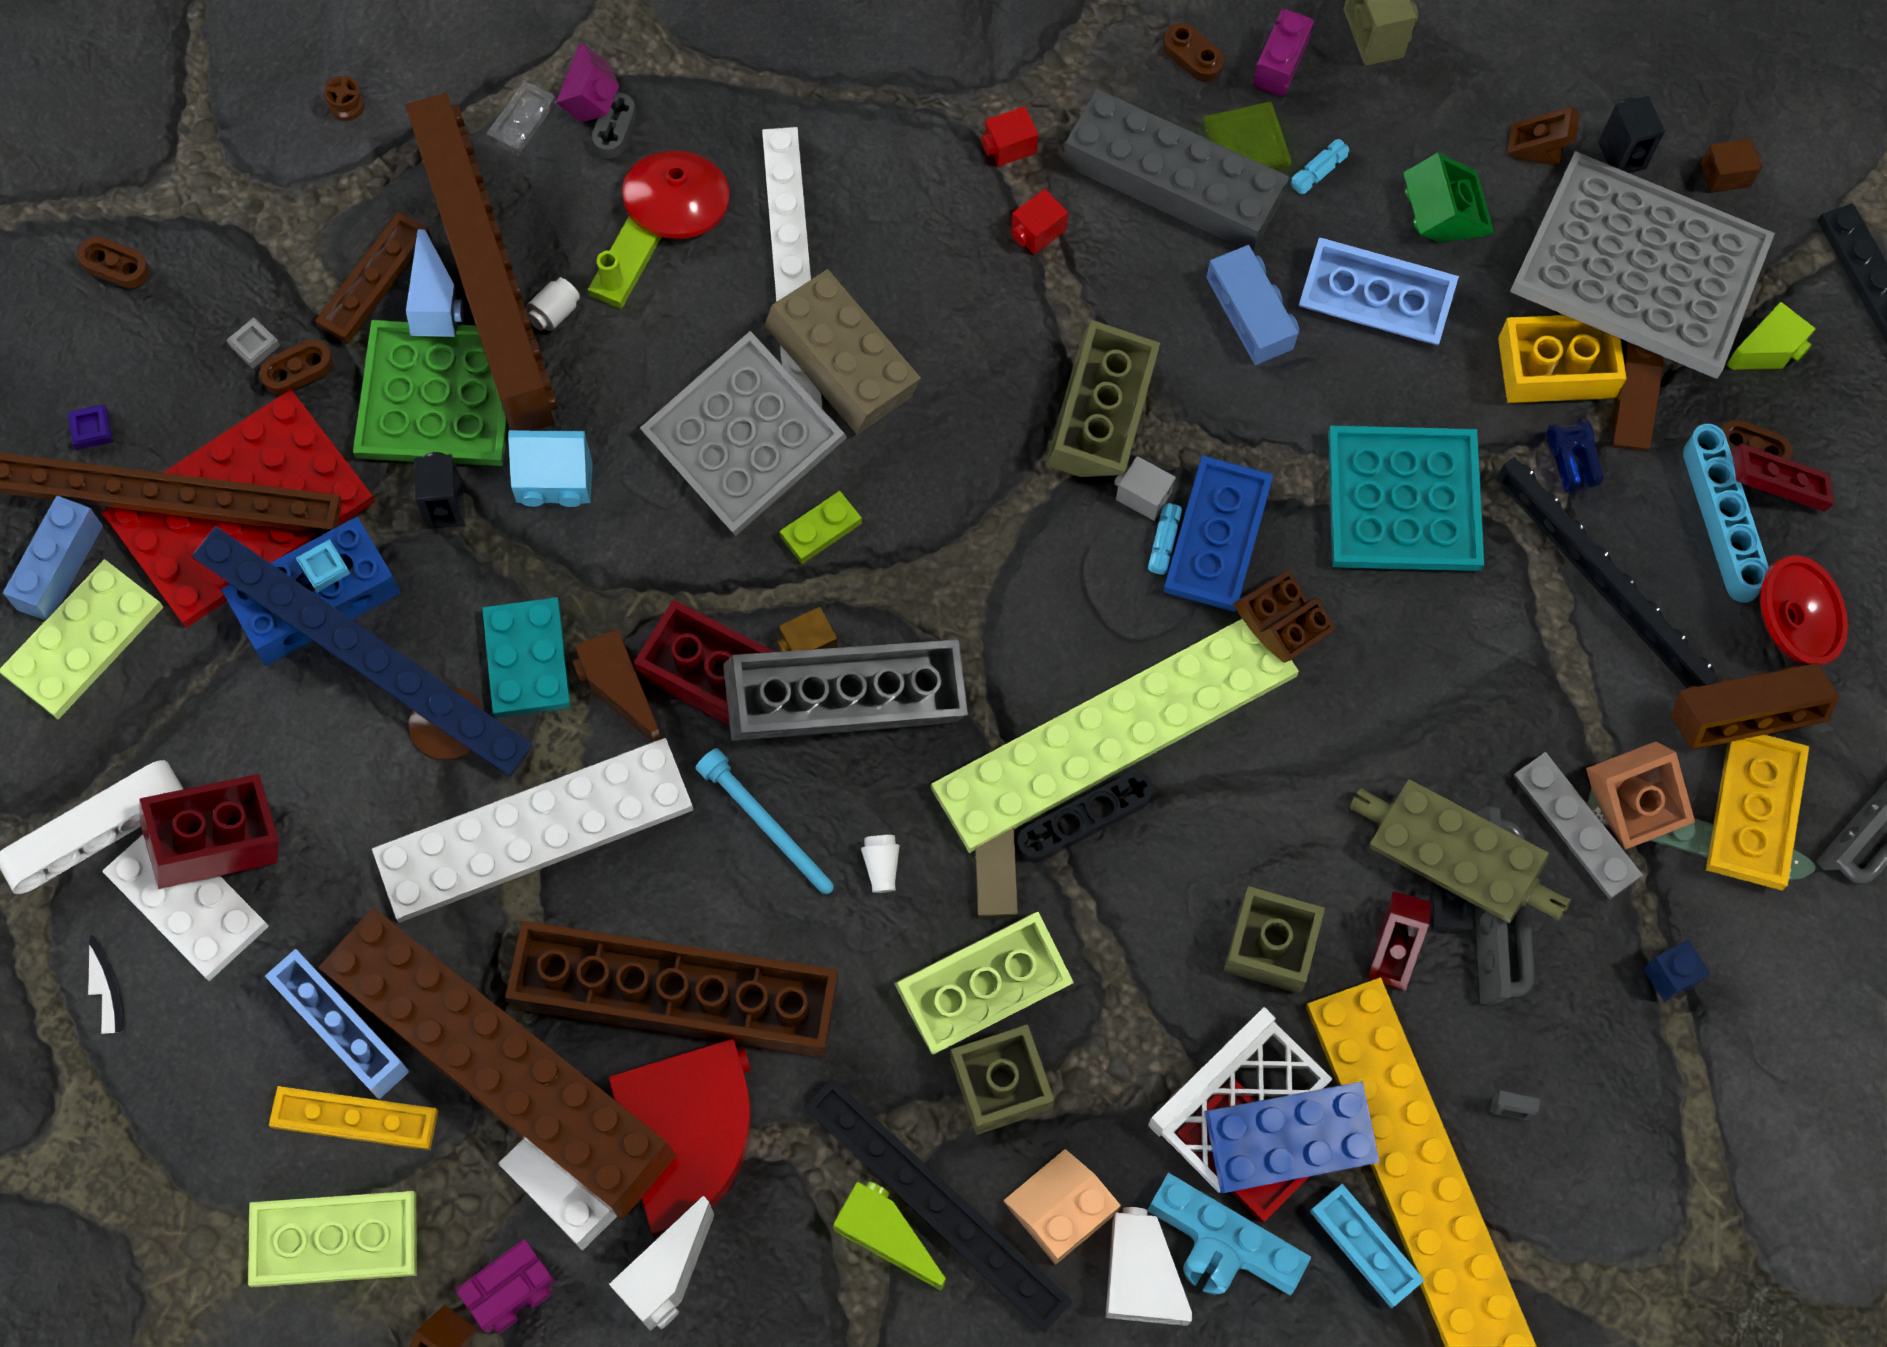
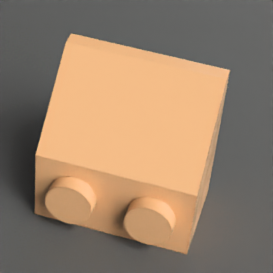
[1003,1149,1121,1265]

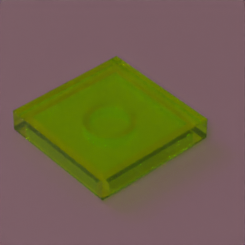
[1203,101,1292,170]

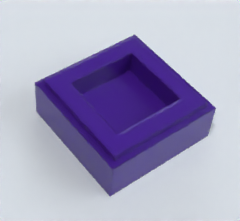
[68,404,113,450]

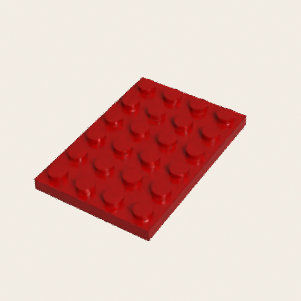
[102,389,375,628]

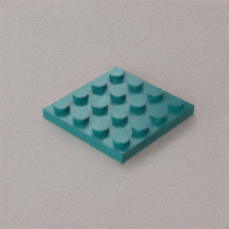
[1328,426,1484,571]

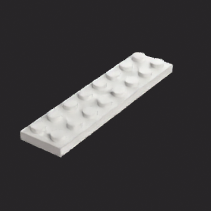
[372,738,693,923]

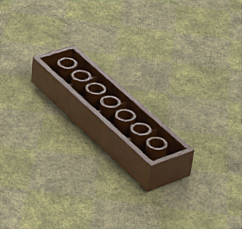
[505,921,839,1058]

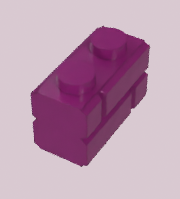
[1252,9,1314,97]
[456,1239,556,1334]

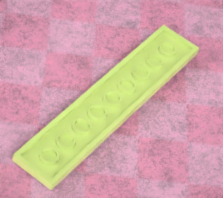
[931,619,1299,853]

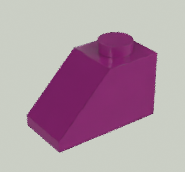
[556,44,619,122]

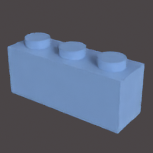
[1206,245,1299,365]
[3,496,103,621]

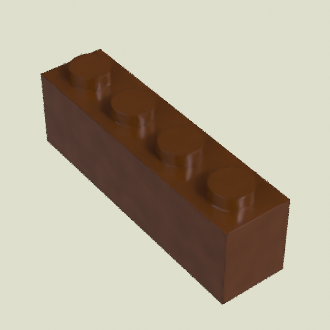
[1671,663,1840,750]

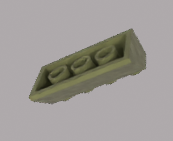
[1045,320,1160,477]

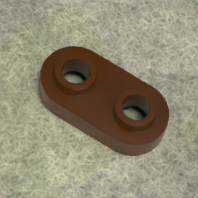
[1163,23,1224,82]
[77,237,150,288]
[260,340,333,395]
[1721,420,1792,460]

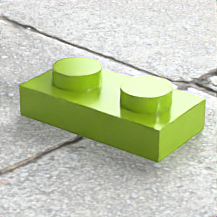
[779,491,862,564]

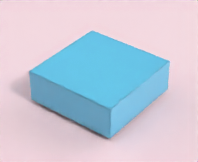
[296,539,350,593]

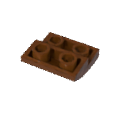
[1233,569,1336,663]

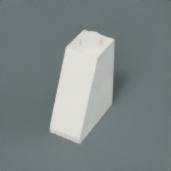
[1105,1207,1192,1326]

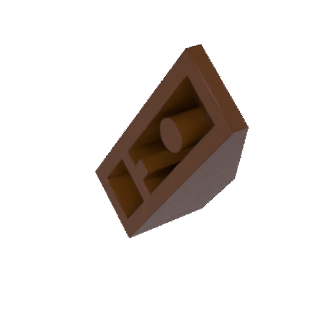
[1612,340,1664,452]
[572,629,661,743]

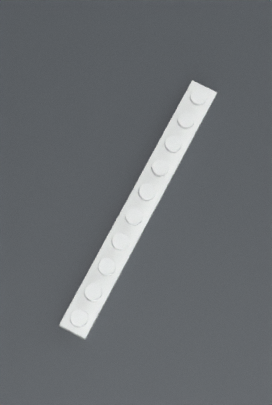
[762,127,822,408]

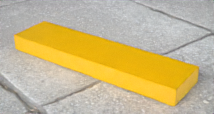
[269,1086,438,1151]

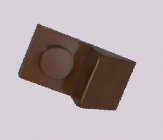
[1507,106,1580,165]

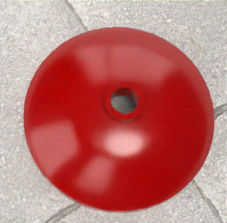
[622,150,730,239]
[1760,555,1848,666]

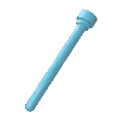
[695,748,834,894]

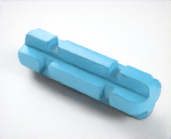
[1291,139,1349,194]
[1148,503,1182,575]

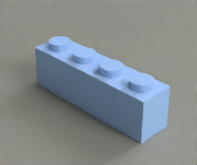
[265,949,410,1100]

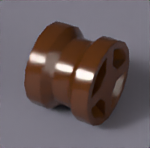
[324,76,365,121]

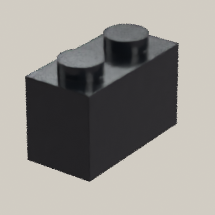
[1598,96,1665,173]
[414,452,465,529]

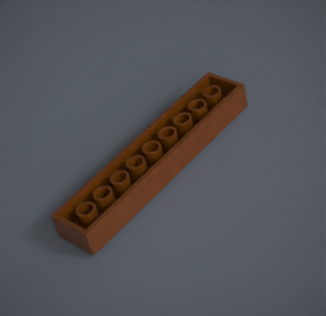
[405,92,558,431]
[318,907,677,1221]

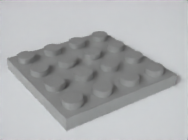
[640,331,847,536]

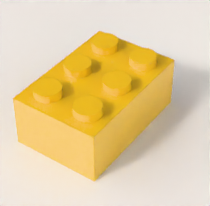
[1498,315,1627,403]

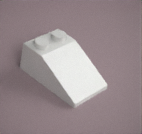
[498,1139,617,1251]
[609,1196,714,1331]

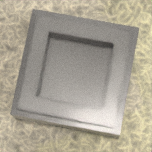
[226,317,280,369]

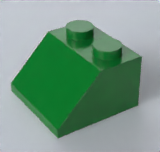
[1403,152,1494,243]

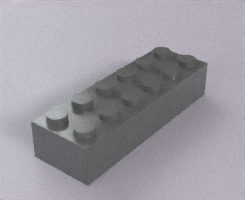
[1063,89,1289,253]
[723,639,968,741]

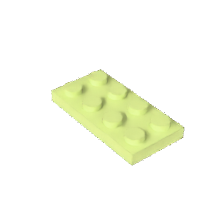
[0,559,163,720]

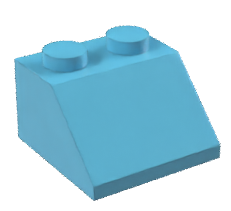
[508,430,593,507]

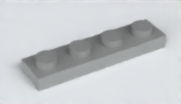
[1514,752,1643,900]

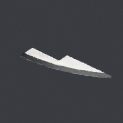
[88,935,123,1034]

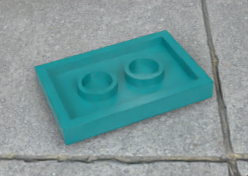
[482,597,571,718]

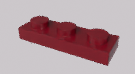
[1732,443,1835,512]

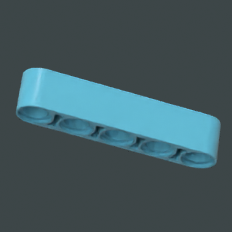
[1683,424,1769,603]

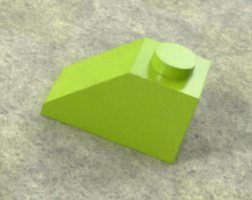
[1726,302,1816,370]

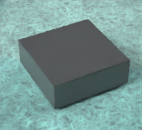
[1490,1090,1540,1122]

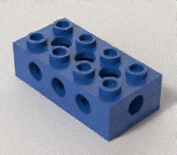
[221,516,401,666]

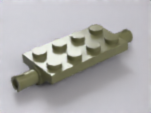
[1350,779,1571,923]

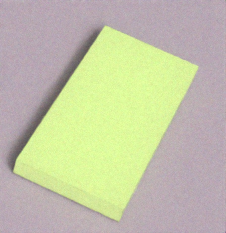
[248,1191,417,1287]

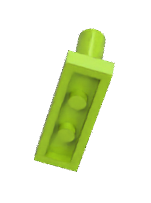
[588,217,662,310]

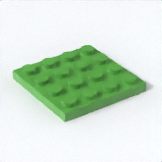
[353,320,508,466]

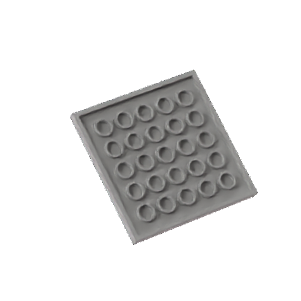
[1510,151,1775,379]

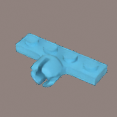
[1147,1173,1311,1296]

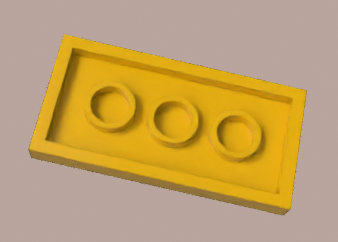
[1706,735,1809,891]

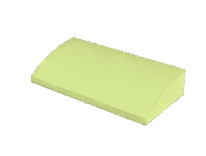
[894,912,1074,1055]

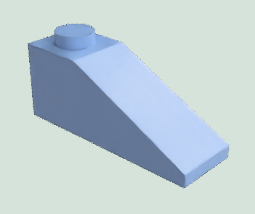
[406,229,464,337]

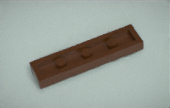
[315,211,431,344]

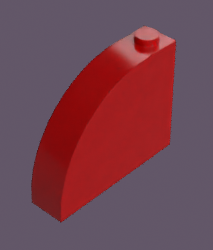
[609,1039,752,1239]

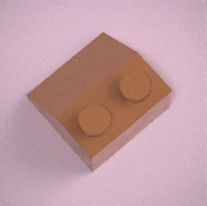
[1586,741,1695,850]

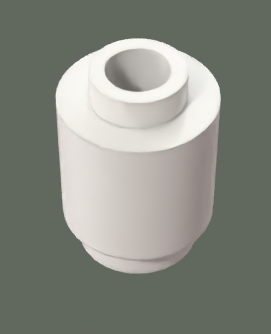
[526,278,580,331]

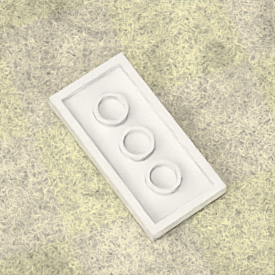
[102,835,269,981]

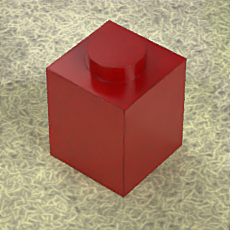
[981,106,1039,167]
[1011,189,1068,255]

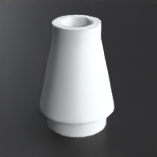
[861,835,900,893]

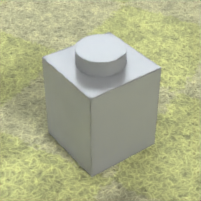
[1114,456,1176,521]

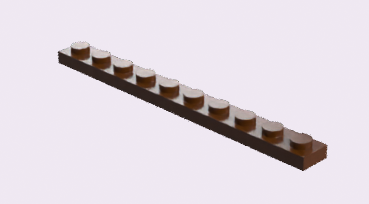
[0,453,343,534]

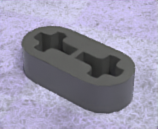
[592,93,636,159]

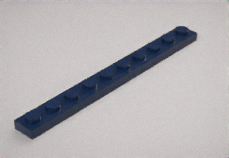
[192,526,533,778]

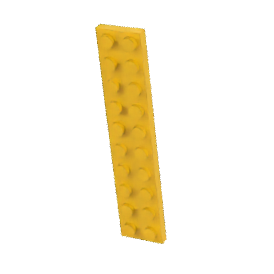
[1306,977,1537,1347]

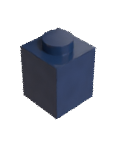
[1643,940,1711,1003]

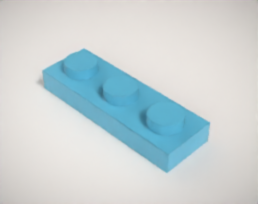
[1310,1184,1424,1309]

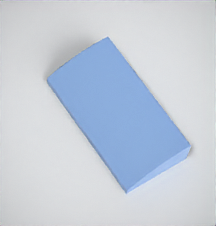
[1299,237,1459,346]

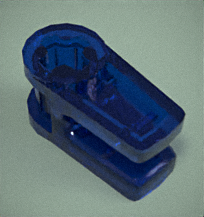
[1547,418,1603,492]

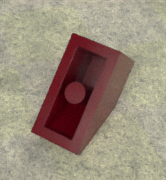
[1368,891,1431,990]

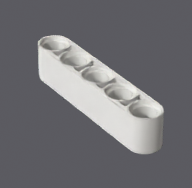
[0,760,183,894]

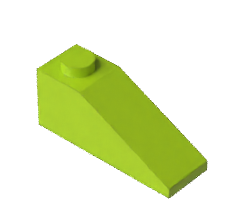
[833,1181,946,1291]

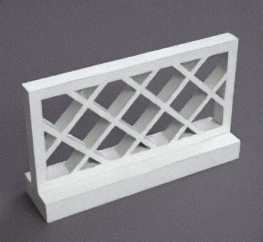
[1148,1007,1332,1193]

